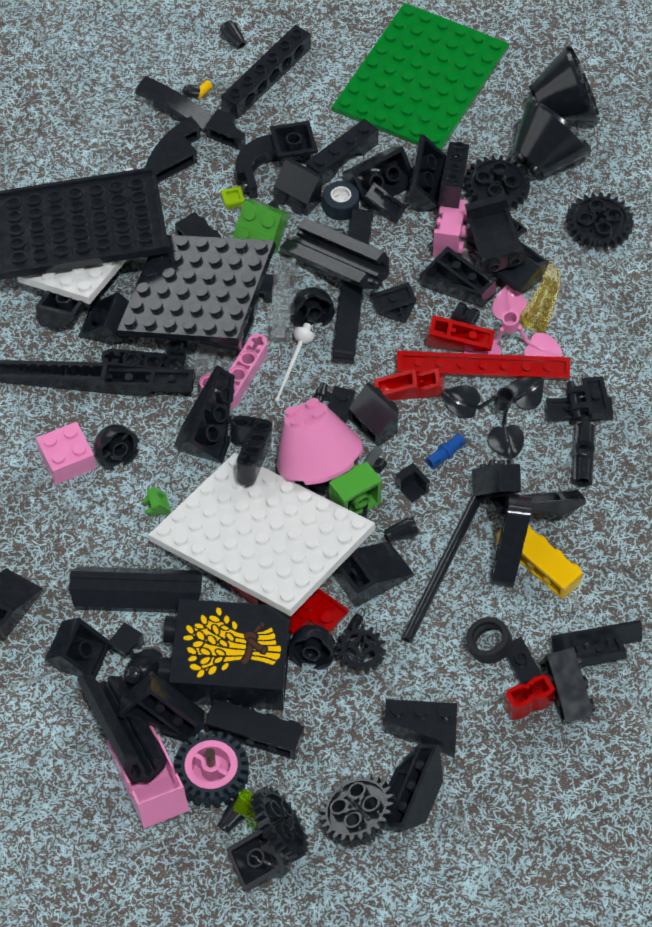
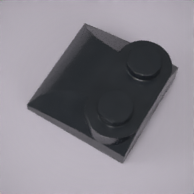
[226,830,290,892]

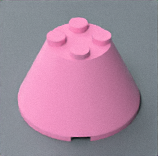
[276,398,363,485]

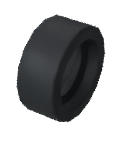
[466,617,513,664]

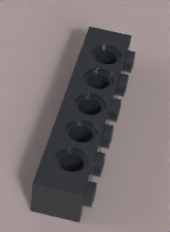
[221,25,311,120]

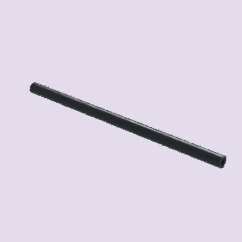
[401,459,498,643]

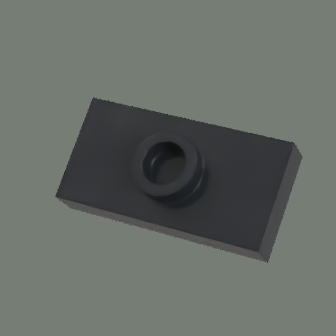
[362,183,407,223]
[505,637,542,684]

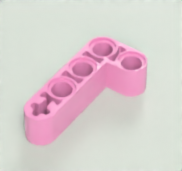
[199,334,268,409]

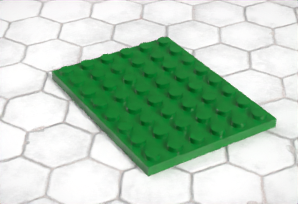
[332,3,509,150]

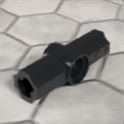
[573,421,595,487]

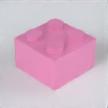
[36,421,96,485]

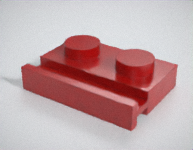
[298,588,349,632]

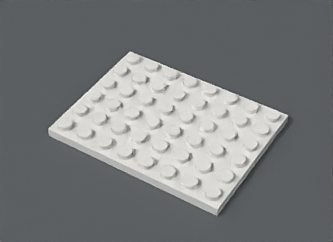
[148,453,376,616]

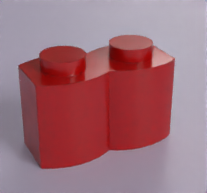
[504,675,555,720]

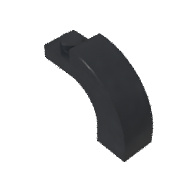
[235,134,280,199]

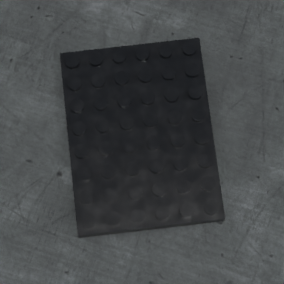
[0,166,170,280]

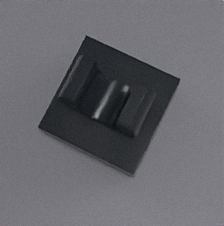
[362,445,387,474]

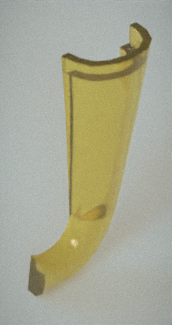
[520,258,561,333]

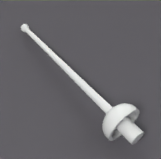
[275,323,314,402]

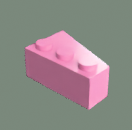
[432,200,468,258]

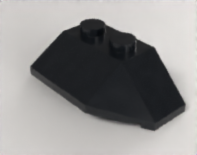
[385,744,443,830]

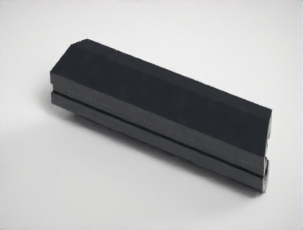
[280,217,389,289]
[69,566,202,613]
[77,675,167,782]

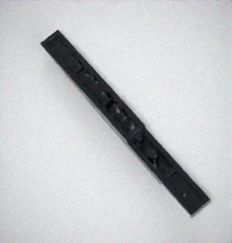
[0,360,196,396]

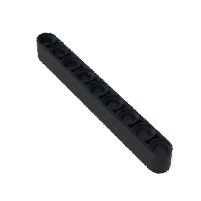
[333,209,373,364]

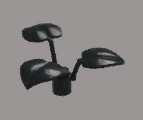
[443,377,544,459]

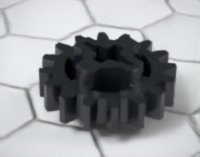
[335,624,386,675]

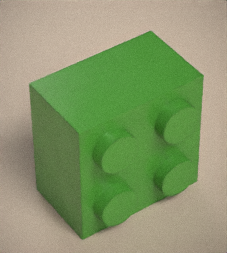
[232,199,290,253]
[329,462,382,514]

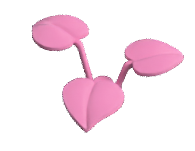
[464,284,562,357]

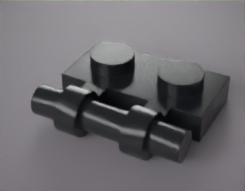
[565,376,611,421]
[314,382,356,424]

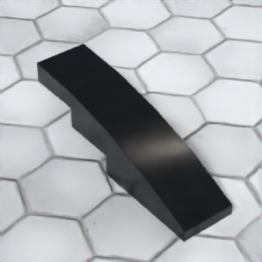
[135,76,212,133]

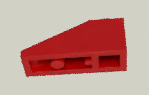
[425,315,495,351]

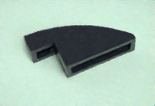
[145,116,201,183]

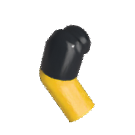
[182,80,213,99]

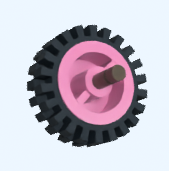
[174,731,249,808]

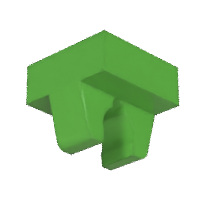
[142,486,171,516]

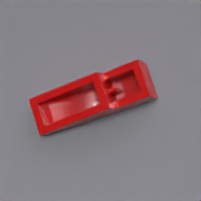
[374,368,445,400]

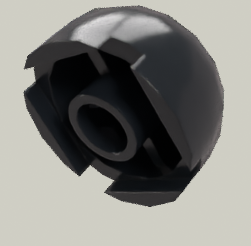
[291,287,335,327]
[94,424,140,469]
[289,624,335,670]

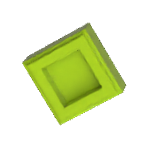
[221,186,245,209]

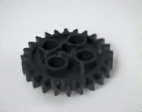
[464,155,531,211]
[566,192,634,251]
[319,773,397,847]
[250,786,309,862]

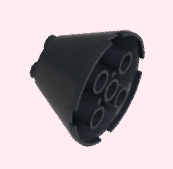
[529,45,600,122]
[513,99,592,179]

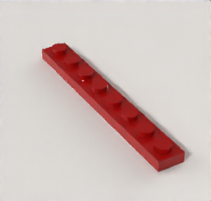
[396,351,570,381]

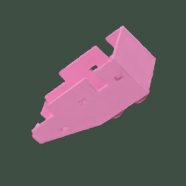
[106,724,189,828]

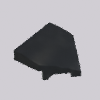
[369,282,417,323]

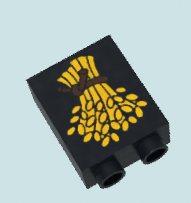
[158,599,291,711]

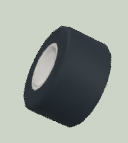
[323,181,359,220]

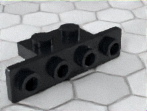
[551,620,642,666]

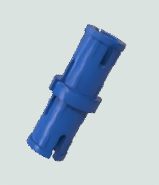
[425,433,466,470]

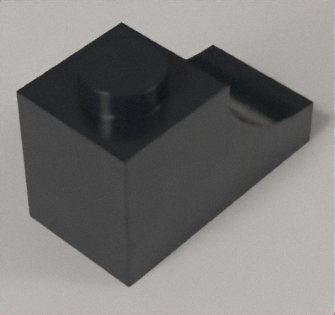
[206,109,246,151]

